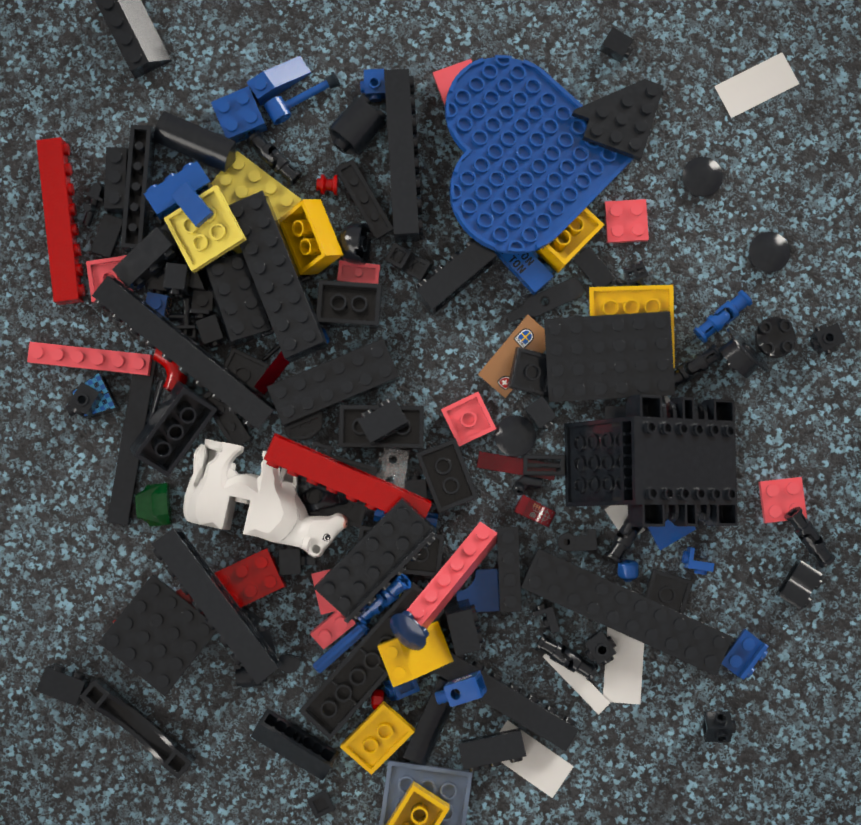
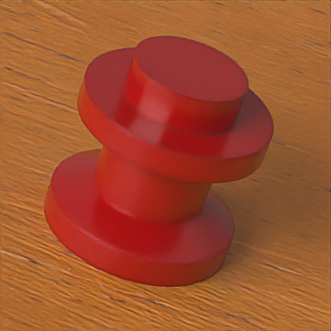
[316,174,338,196]

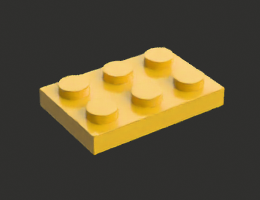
[340,701,415,775]

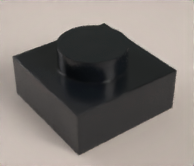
[307,789,336,819]

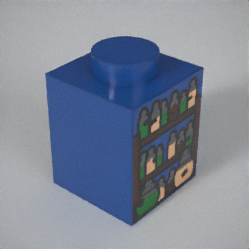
[146,292,173,319]

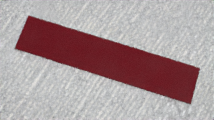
[254,351,289,395]
[476,451,556,480]

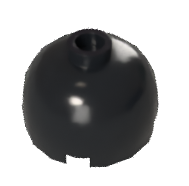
[336,223,371,265]

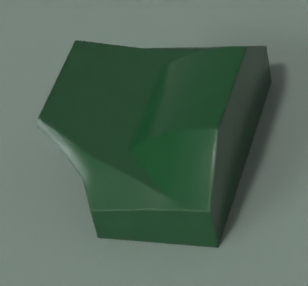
[135,483,172,527]

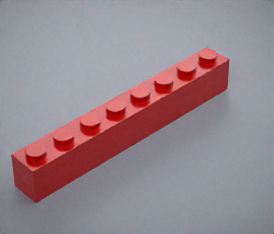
[36,137,86,305]
[264,433,432,519]

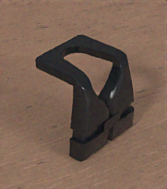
[298,482,348,513]

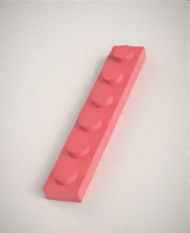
[27,342,153,376]

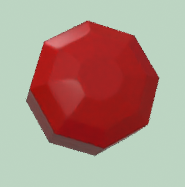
[371,689,384,710]

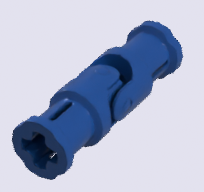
[693,290,753,343]
[357,573,411,624]

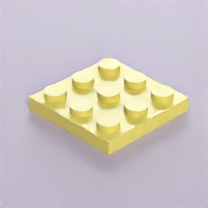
[164,185,247,273]

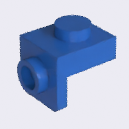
[682,547,714,575]

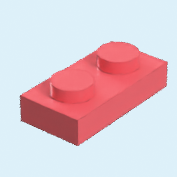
[337,260,381,284]
[310,610,356,650]

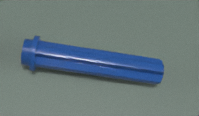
[313,622,370,673]

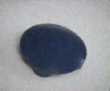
[390,611,429,650]

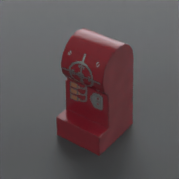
[513,495,556,528]

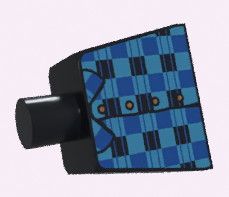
[66,372,120,419]

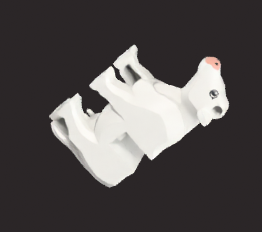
[183,439,348,558]

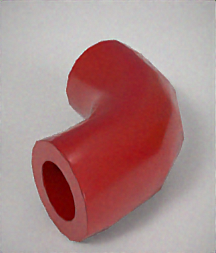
[153,349,188,392]

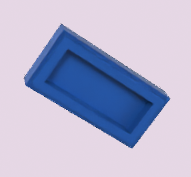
[171,182,214,228]

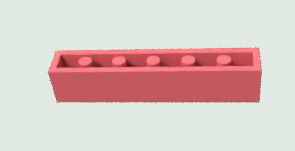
[406,522,497,629]

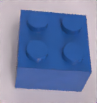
[211,86,267,143]

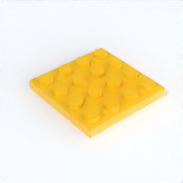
[589,285,675,368]

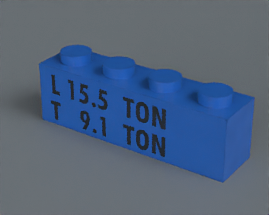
[493,250,553,295]

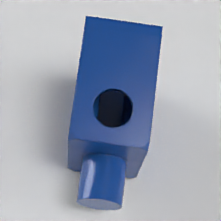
[435,670,487,707]

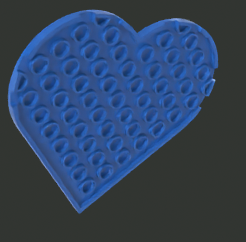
[445,55,634,254]

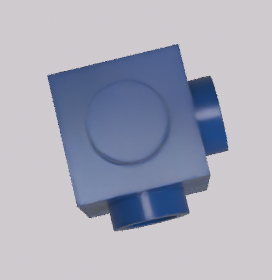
[360,69,386,102]

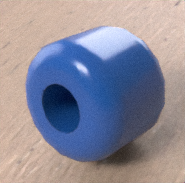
[617,559,639,582]

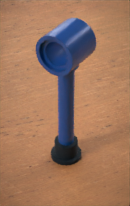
[264,72,341,125]

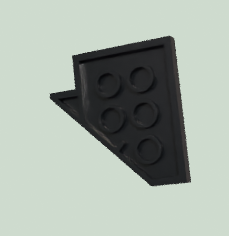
[571,79,664,161]

